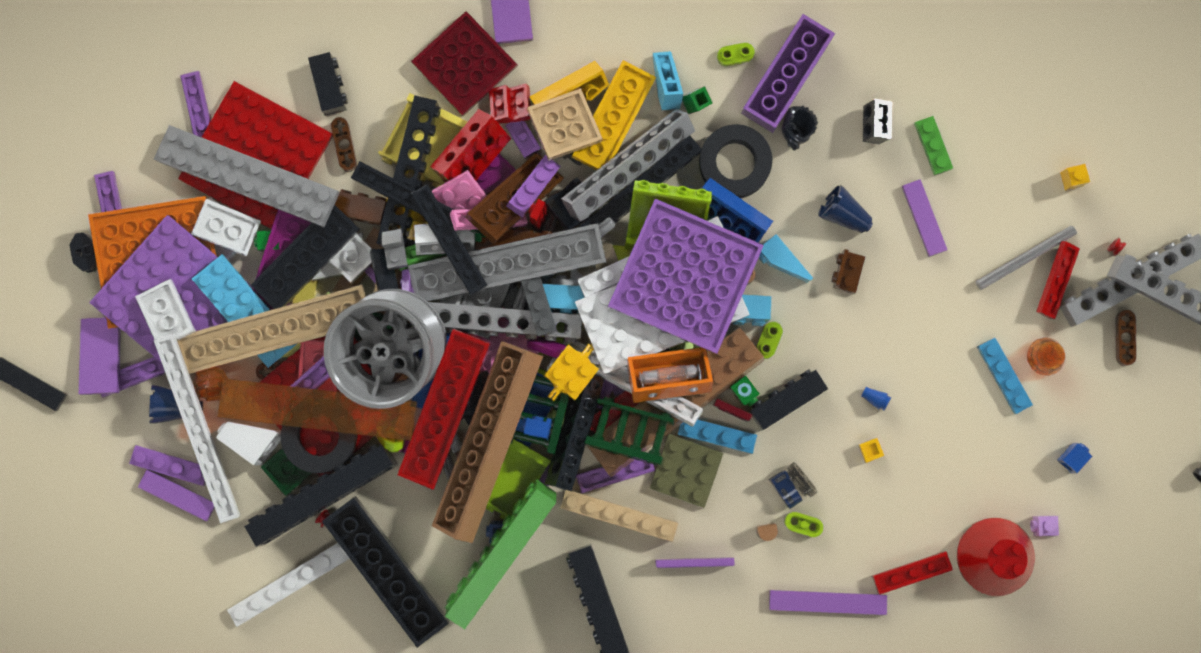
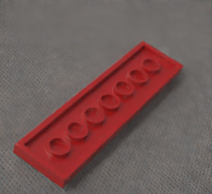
[397,329,491,490]

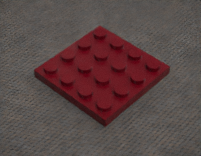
[411,11,518,116]

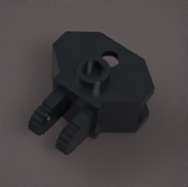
[69,232,97,273]

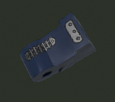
[769,470,803,509]

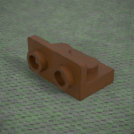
[831,249,866,294]

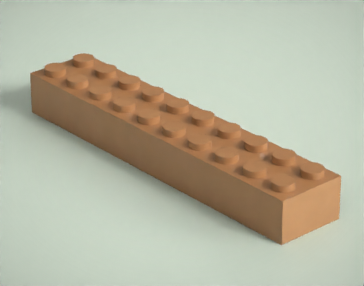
[587,327,764,477]
[432,341,543,543]

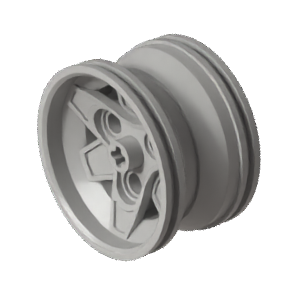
[324,289,447,409]

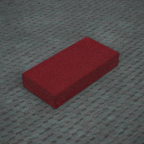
[713,399,752,422]

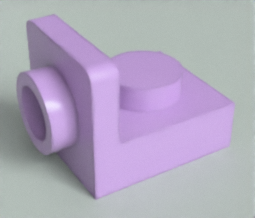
[1030,516,1059,536]

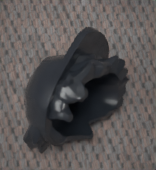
[781,105,818,151]

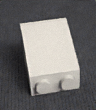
[216,422,281,465]

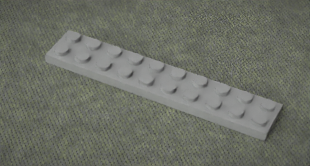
[154,125,340,227]
[408,223,606,302]

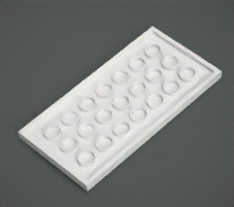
[575,285,750,375]

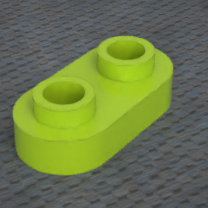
[717,43,755,66]
[756,322,783,359]
[377,426,404,452]
[784,512,823,537]

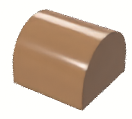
[755,523,778,541]

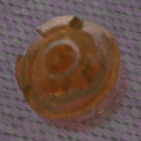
[1027,337,1066,376]
[193,366,232,402]

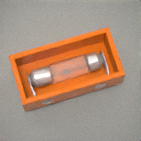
[627,347,713,403]

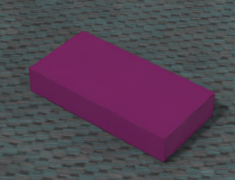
[527,336,566,358]

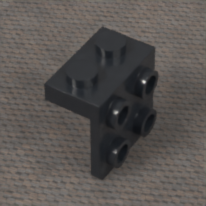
[544,177,599,230]

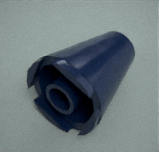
[818,185,873,233]
[149,385,203,424]

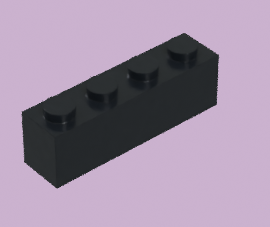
[749,369,828,431]

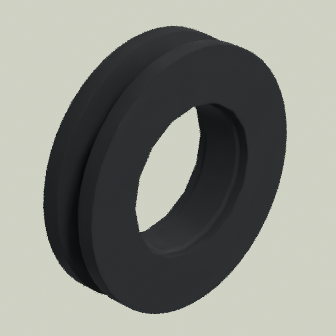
[699,124,772,198]
[281,399,358,473]

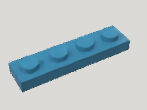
[977,338,1033,414]
[678,420,757,454]

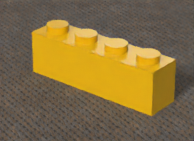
[529,61,609,105]

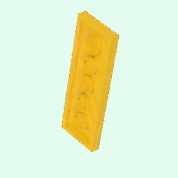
[572,60,656,170]

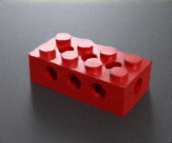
[430,109,512,183]

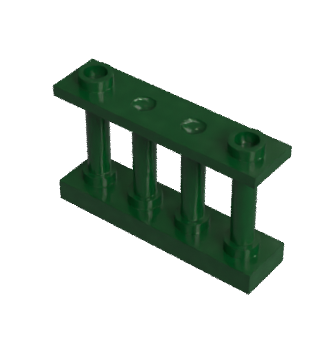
[510,375,569,454]
[585,397,675,467]

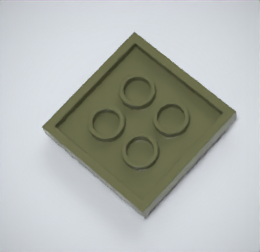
[650,434,724,508]

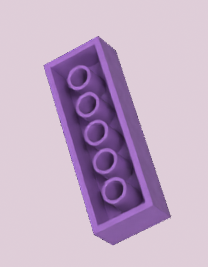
[741,14,835,133]

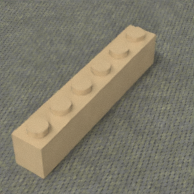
[560,490,678,542]

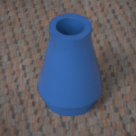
[861,387,892,411]

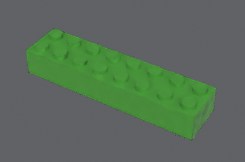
[445,480,556,630]

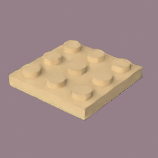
[527,89,602,161]

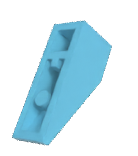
[653,52,683,110]
[759,234,813,283]

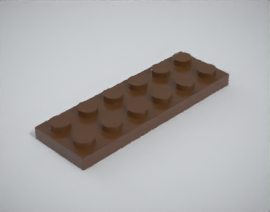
[465,152,564,244]

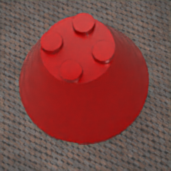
[957,518,1035,596]

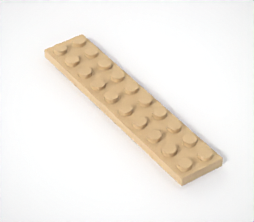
[177,285,366,374]

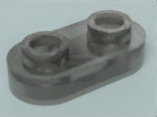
[787,462,818,497]

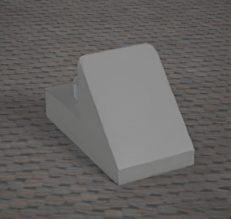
[382,229,408,270]

